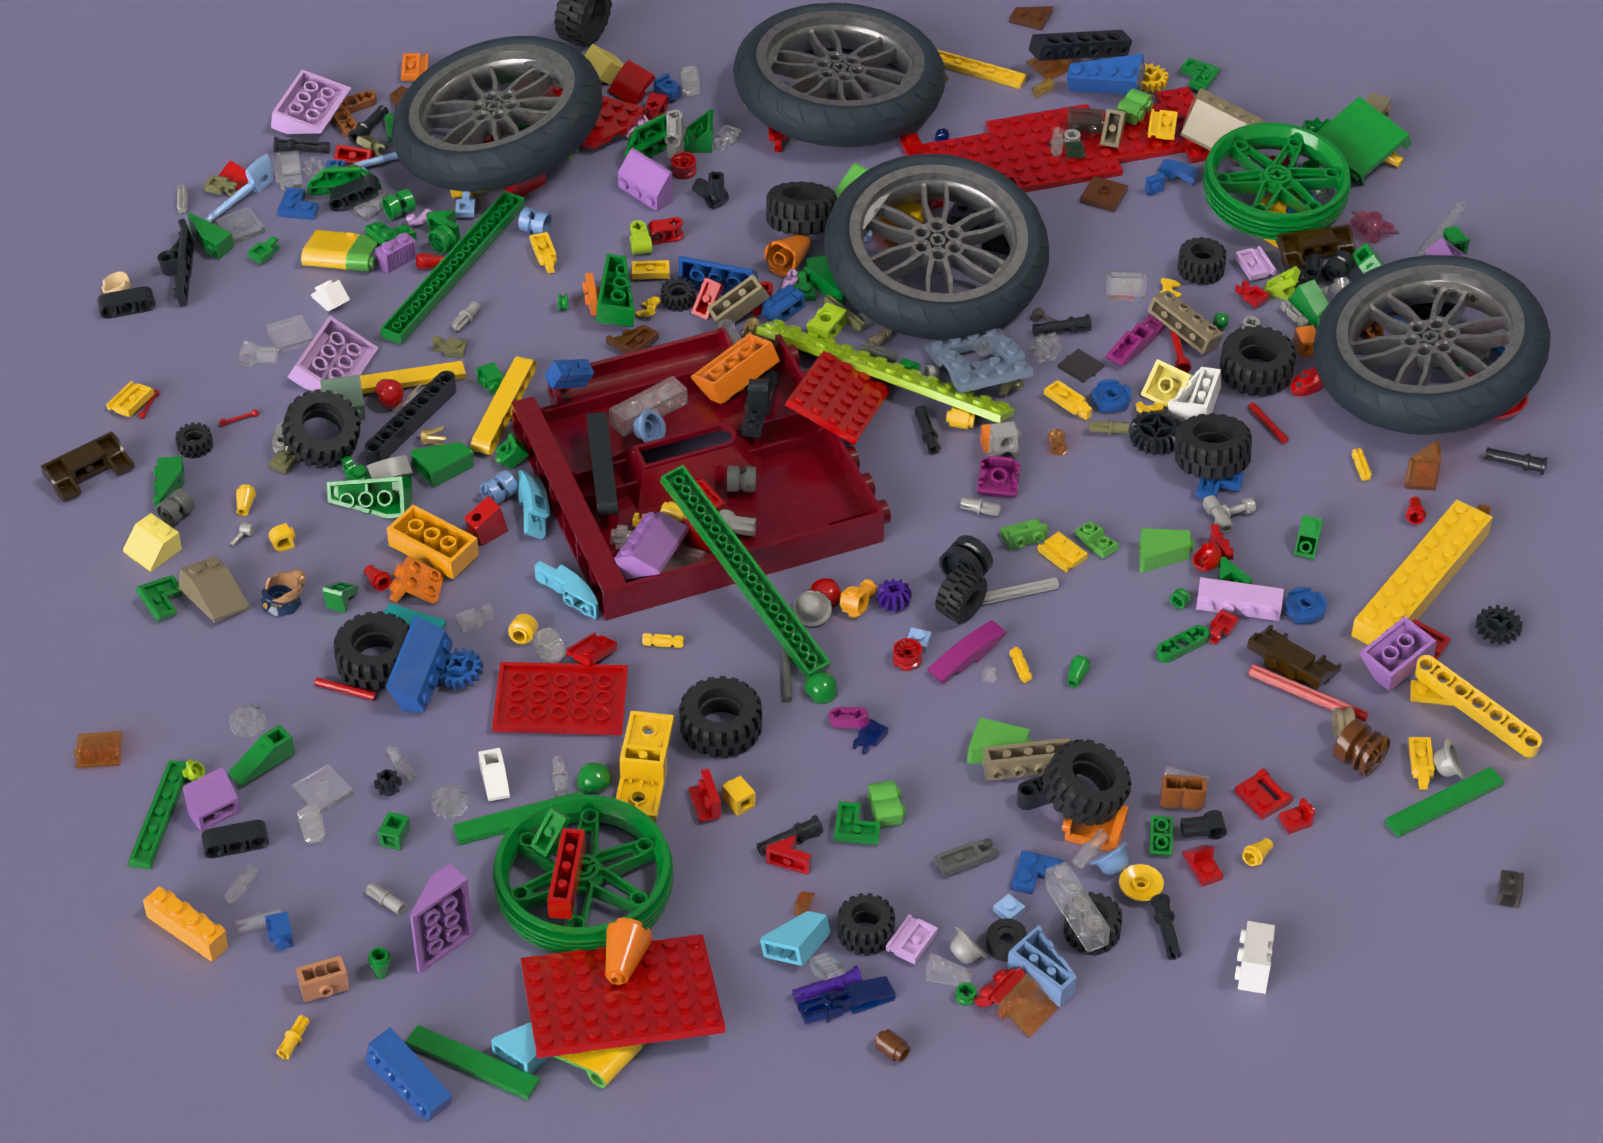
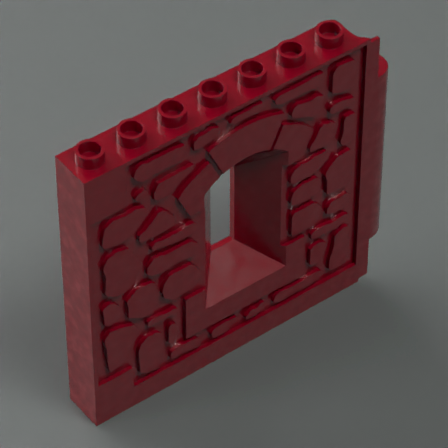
[511,327,891,621]

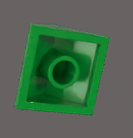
[684,108,714,153]

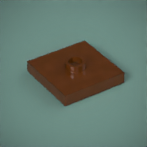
[1080,176,1128,212]

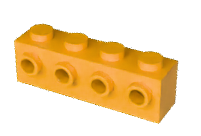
[143,886,228,962]

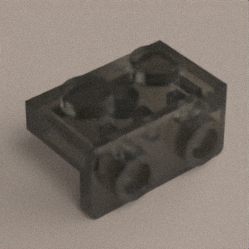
[1067,108,1104,134]

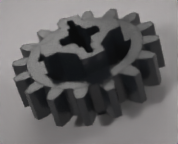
[1475,605,1523,645]

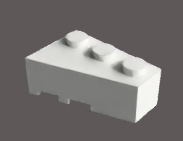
[1168,367,1221,422]
[1235,921,1275,994]

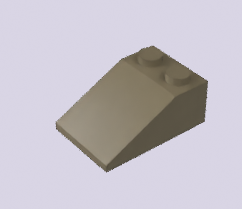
[179,556,250,622]

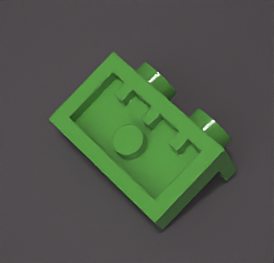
[1000,518,1048,550]

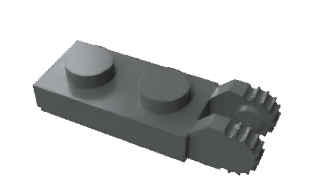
[934,838,999,877]

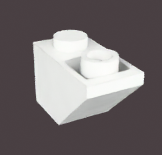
[311,280,350,311]
[478,748,510,802]

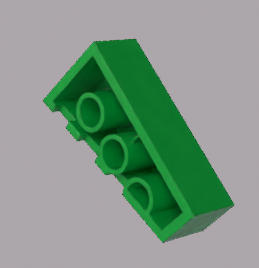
[595,254,635,327]

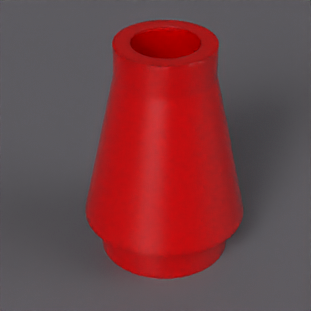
[416,252,444,271]
[1405,497,1426,525]
[364,565,391,591]

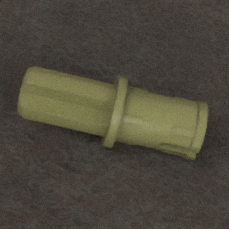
[1089,419,1129,435]

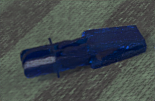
[797,976,896,1025]

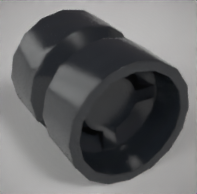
[1321,250,1355,285]

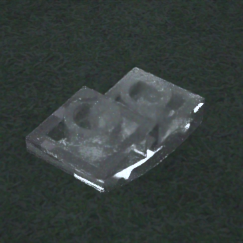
[353,190,389,221]

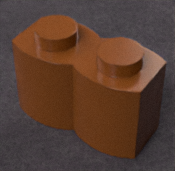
[1160,775,1207,810]

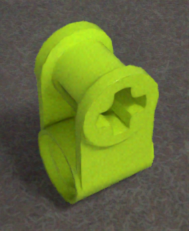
[630,220,652,255]

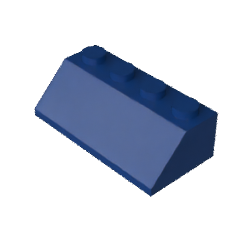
[678,256,758,295]
[386,616,453,713]

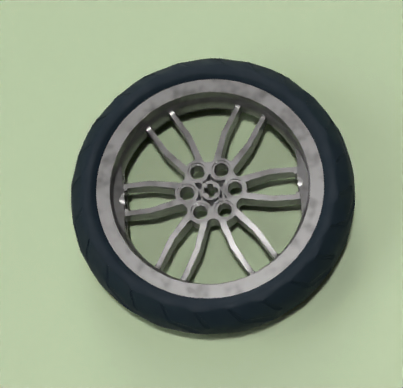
[733,3,945,147]
[392,36,603,192]
[824,153,1049,340]
[1313,255,1550,435]

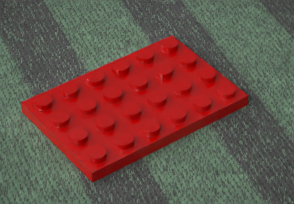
[785,350,891,445]
[492,662,628,735]

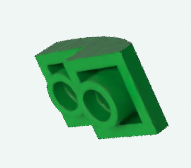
[1150,815,1173,856]

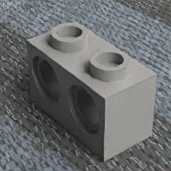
[989,421,1021,461]

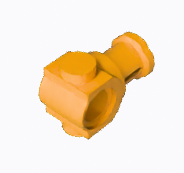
[840,579,878,618]

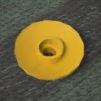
[1119,864,1164,901]

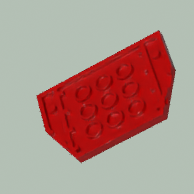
[543,86,646,150]

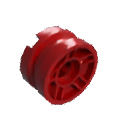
[671,152,697,180]
[893,638,923,671]

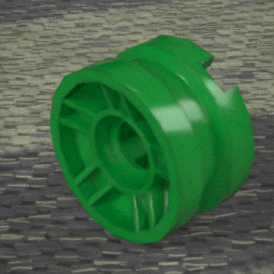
[428,224,457,254]

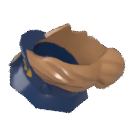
[261,569,306,617]

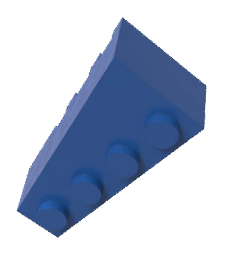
[1066,53,1145,94]
[365,1027,452,1122]

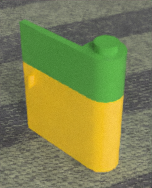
[301,230,379,272]
[552,1044,646,1088]

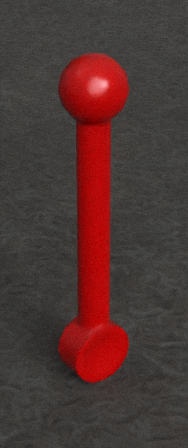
[139,389,160,419]
[219,409,259,427]

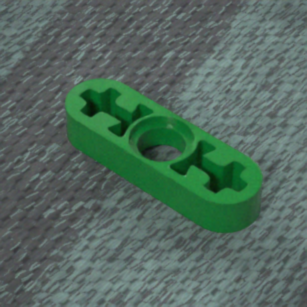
[1156,625,1209,663]

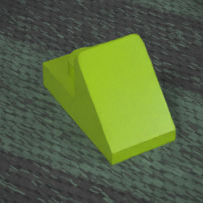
[1264,266,1301,300]

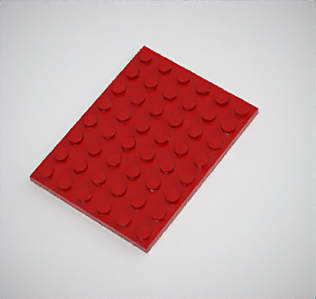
[520,934,726,1058]

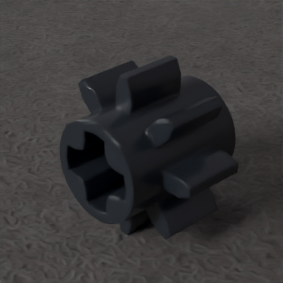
[374,769,402,797]

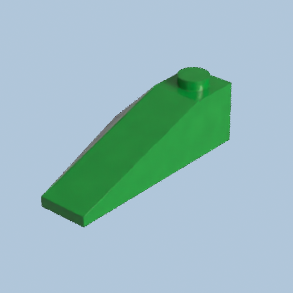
[326,476,413,518]

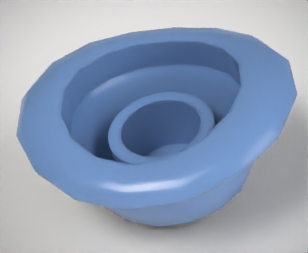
[633,409,666,443]
[1089,841,1129,876]

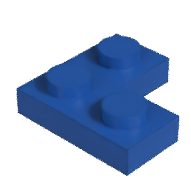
[278,187,319,220]
[1196,472,1244,499]
[1011,850,1066,895]

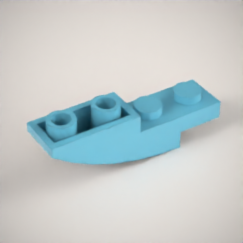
[518,470,550,540]
[534,561,599,620]

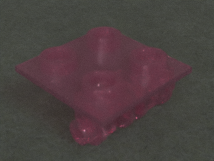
[1351,210,1399,243]

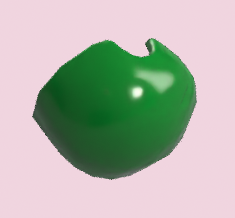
[1302,117,1330,133]
[804,671,838,704]
[576,762,612,794]

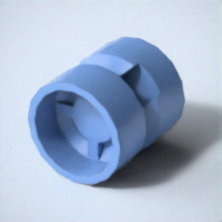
[518,207,552,234]
[480,470,518,504]

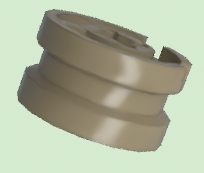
[1332,707,1355,738]

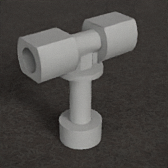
[1203,495,1256,534]

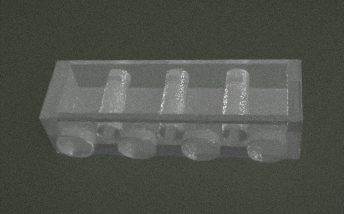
[609,376,688,436]
[1044,861,1110,952]

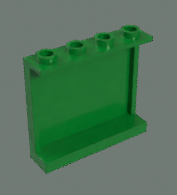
[1316,96,1412,186]

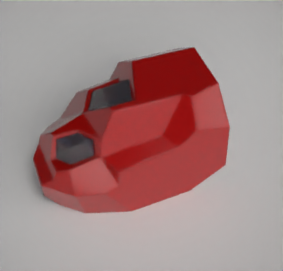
[1290,368,1323,396]

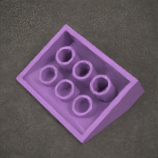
[410,863,474,974]

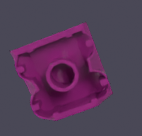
[977,456,1021,498]

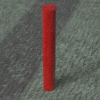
[1248,402,1289,444]
[314,677,377,701]

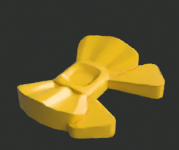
[1160,278,1182,298]
[635,296,661,317]
[1135,401,1164,413]

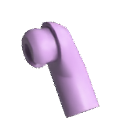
[406,209,432,227]
[781,269,799,289]

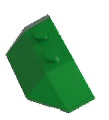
[625,114,685,158]
[307,164,383,195]

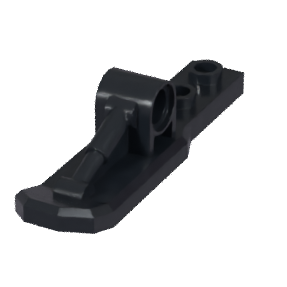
[157,219,195,307]
[741,368,779,438]

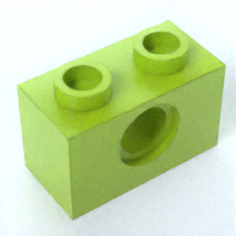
[806,302,847,339]

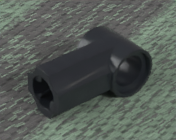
[1180,810,1227,840]

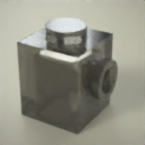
[1496,870,1524,908]

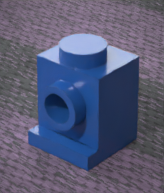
[654,73,681,104]
[265,911,294,950]

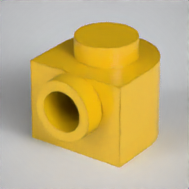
[269,523,296,552]

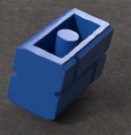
[762,284,805,321]
[545,359,594,389]

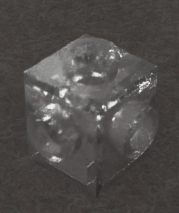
[1029,332,1065,363]

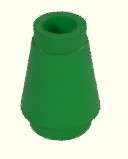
[1067,655,1091,688]
[368,947,391,979]

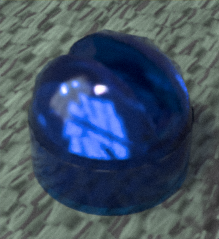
[935,128,950,141]

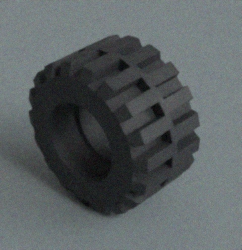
[1177,237,1227,285]
[935,566,988,624]
[1063,892,1123,954]
[837,893,895,956]

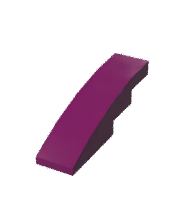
[1106,315,1165,366]
[927,620,1007,685]

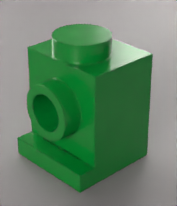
[1442,226,1470,254]
[476,362,504,395]
[495,433,529,470]
[378,812,411,851]

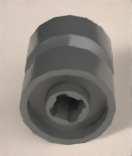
[727,466,756,492]
[155,488,195,526]

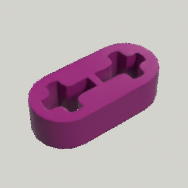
[828,707,870,728]

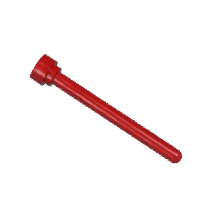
[1170,329,1191,373]

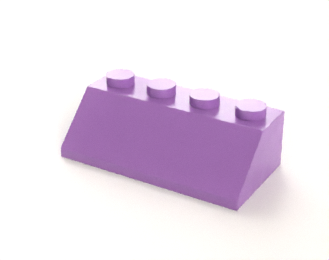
[614,512,689,579]

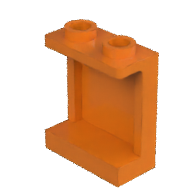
[1062,805,1129,852]

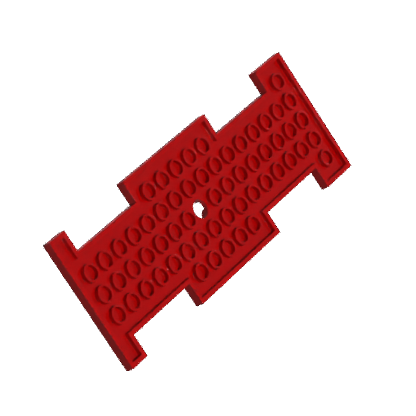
[899,87,1210,209]

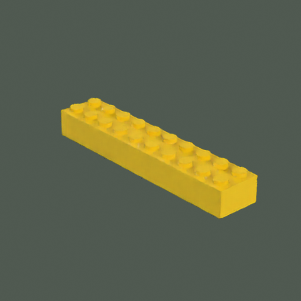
[1351,500,1493,645]

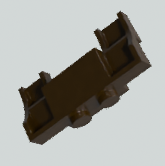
[1276,225,1356,269]
[41,431,135,502]
[1247,624,1341,689]

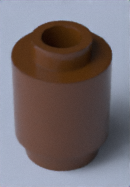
[875,1029,911,1062]

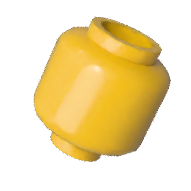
[508,614,539,645]

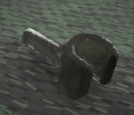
[1030,308,1058,322]

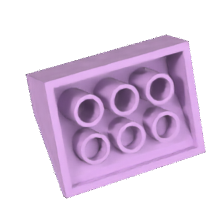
[271,70,351,134]
[287,315,378,391]

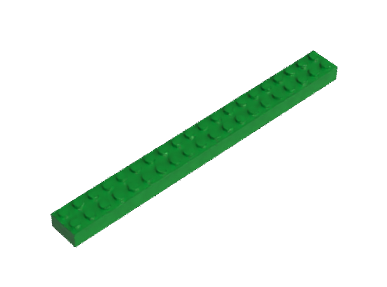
[380,191,525,345]
[661,465,831,679]

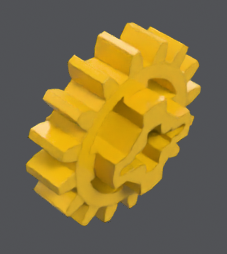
[1140,63,1169,93]

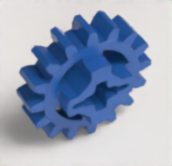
[439,648,484,690]

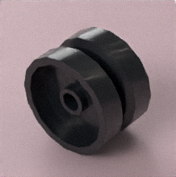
[939,535,993,577]

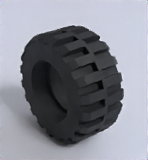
[554,0,612,47]
[766,181,837,236]
[1219,325,1296,397]
[282,389,361,469]
[1174,413,1252,480]
[333,611,410,691]
[679,676,762,758]
[1042,739,1132,826]

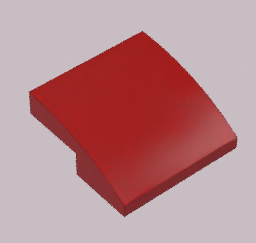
[608,60,656,105]

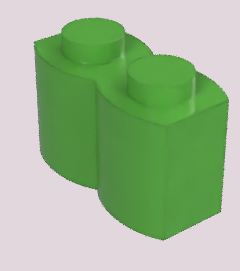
[1116,88,1153,125]
[867,780,906,827]

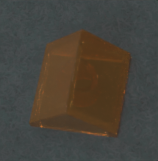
[1404,440,1442,491]

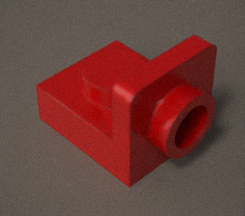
[1278,797,1315,834]

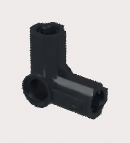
[692,171,729,209]
[1283,254,1324,286]

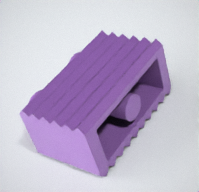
[375,233,416,273]

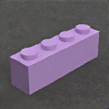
[1196,577,1284,621]

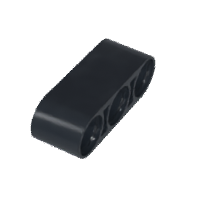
[329,174,379,212]
[97,286,156,319]
[1017,774,1077,810]
[201,820,269,858]

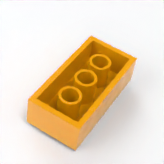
[387,505,479,579]

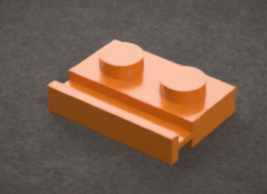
[401,53,429,81]

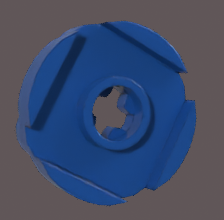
[1092,379,1131,413]
[1284,587,1327,625]

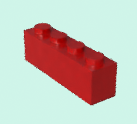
[547,828,586,919]

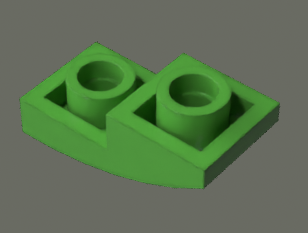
[1075,521,1119,559]

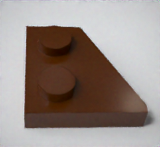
[1009,6,1054,31]
[606,325,659,354]

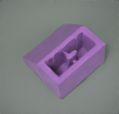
[183,767,240,832]

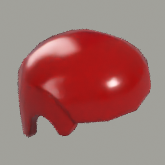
[374,379,404,409]
[1193,540,1222,572]
[809,578,842,607]

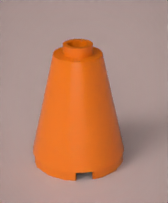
[764,235,812,277]
[605,918,653,985]

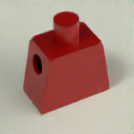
[464,496,508,545]

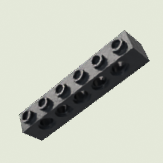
[1028,30,1132,61]

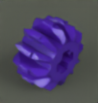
[876,578,912,613]

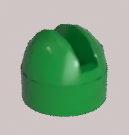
[1213,313,1229,330]

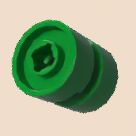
[382,188,416,220]

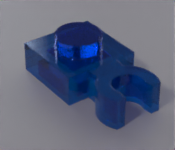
[853,718,888,755]

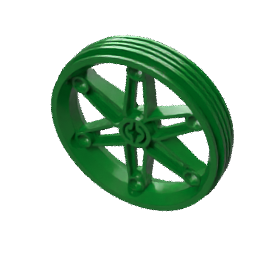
[1202,122,1351,240]
[493,795,673,953]

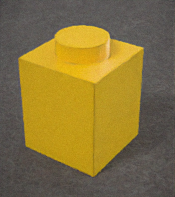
[722,776,756,816]

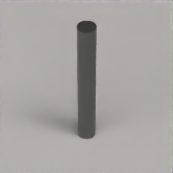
[782,649,792,702]

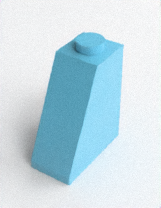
[760,911,831,966]
[491,1022,549,1074]

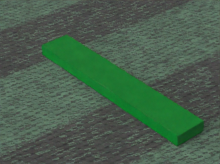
[128,760,187,870]
[1385,766,1504,838]
[453,791,582,845]
[405,1025,540,1100]

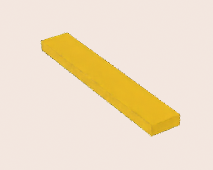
[937,50,1027,89]
[360,361,466,394]

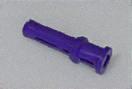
[792,965,863,1004]

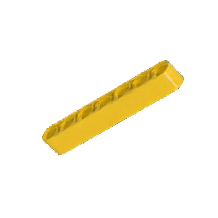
[471,356,536,455]
[1415,655,1542,758]

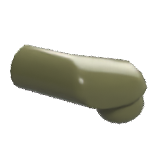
[998,379,1024,397]

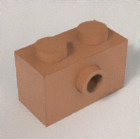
[296,955,350,1003]

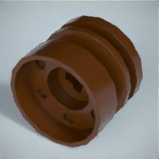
[1333,718,1391,777]

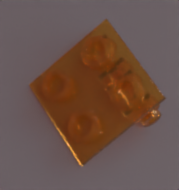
[1026,57,1072,80]
[74,731,122,768]
[998,974,1058,1038]

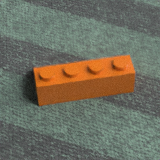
[691,333,780,404]

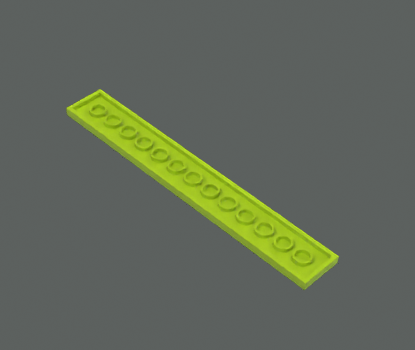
[756,319,1015,423]

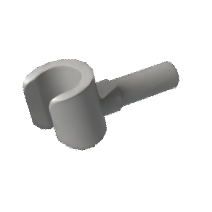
[230,522,255,547]

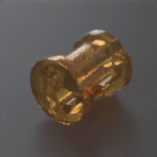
[1048,429,1068,455]

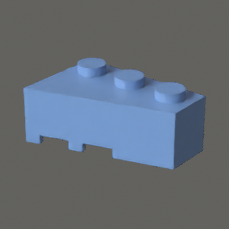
[1007,925,1077,1007]

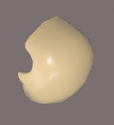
[101,271,131,293]

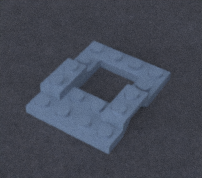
[925,328,1033,393]

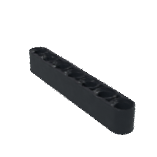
[365,371,456,464]
[586,411,619,517]

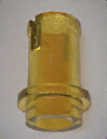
[1031,78,1055,98]

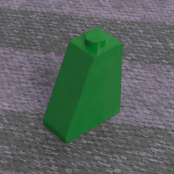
[1288,279,1329,329]
[410,442,474,488]

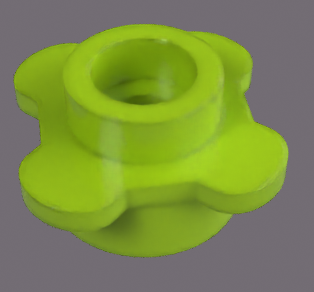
[182,759,205,781]

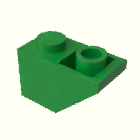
[1294,515,1324,559]

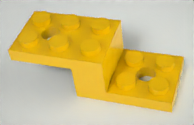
[615,711,674,822]

